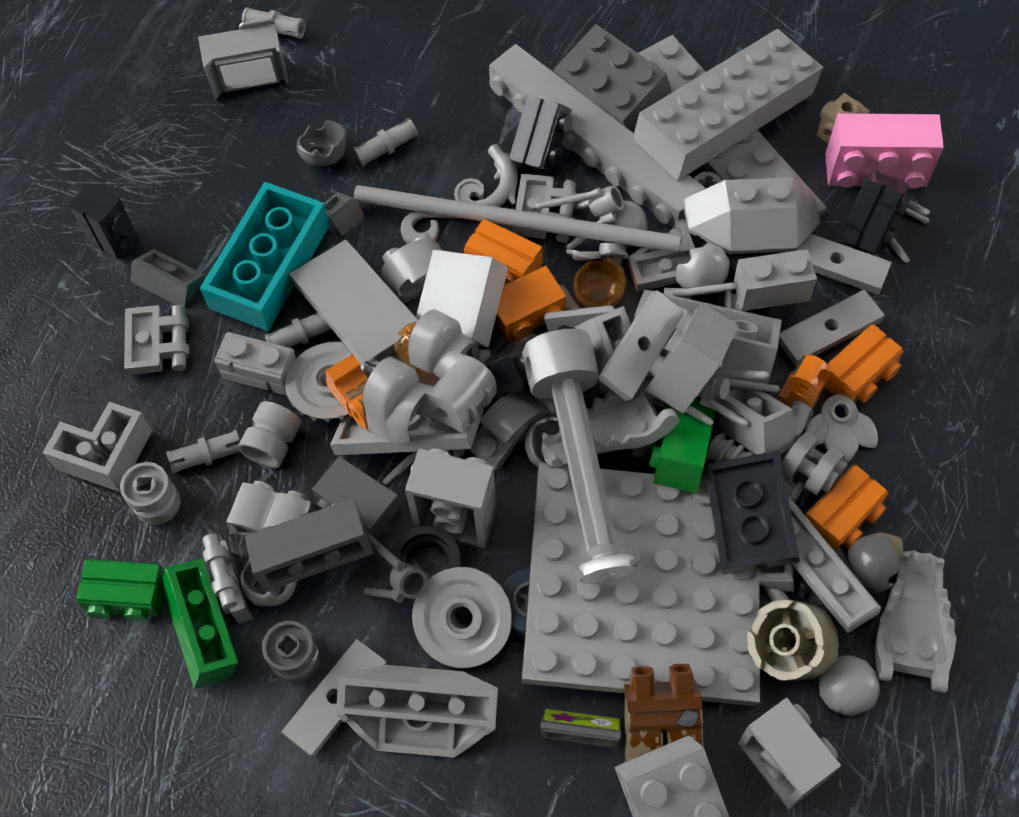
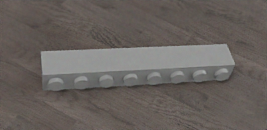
[489,44,706,228]

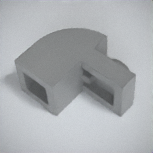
[469,389,550,471]

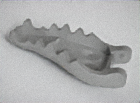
[541,376,679,468]
[875,550,956,693]

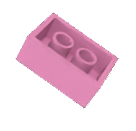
[825,113,944,188]

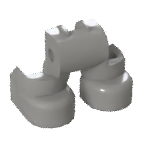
[363,309,497,444]

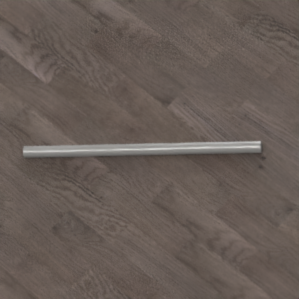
[354,185,682,253]

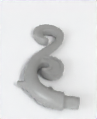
[401,144,519,244]

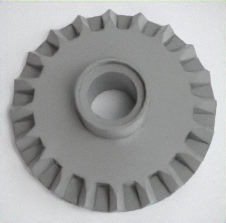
[285,342,374,423]
[412,566,512,668]

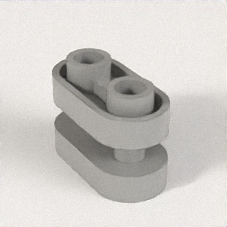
[782,431,847,495]

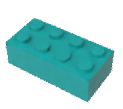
[200,182,330,332]

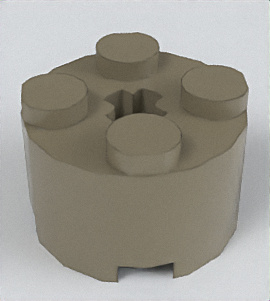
[747,600,839,680]

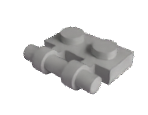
[513,174,577,243]
[124,305,190,375]
[203,533,253,624]

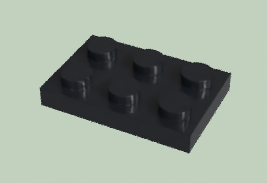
[704,450,801,575]

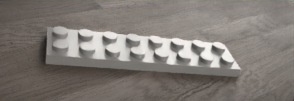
[638,35,827,218]

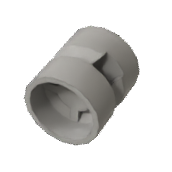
[238,401,302,468]
[120,462,181,525]

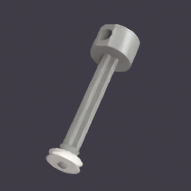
[522,329,637,584]

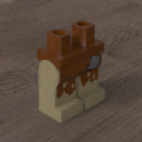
[624,663,704,762]

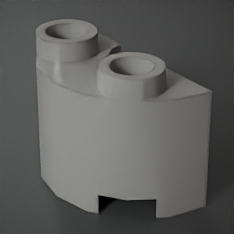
[381,234,443,303]

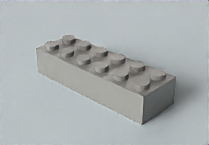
[633,29,823,181]

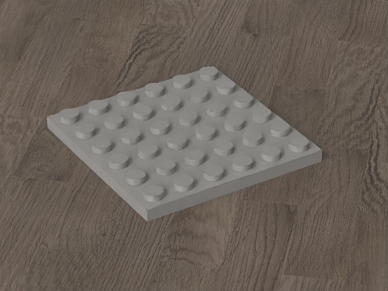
[522,462,760,706]

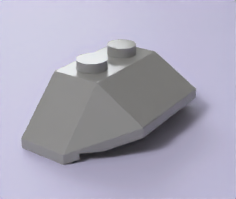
[683,177,820,254]
[336,665,498,758]

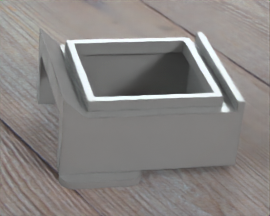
[198,18,288,100]

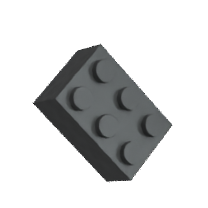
[553,24,672,133]

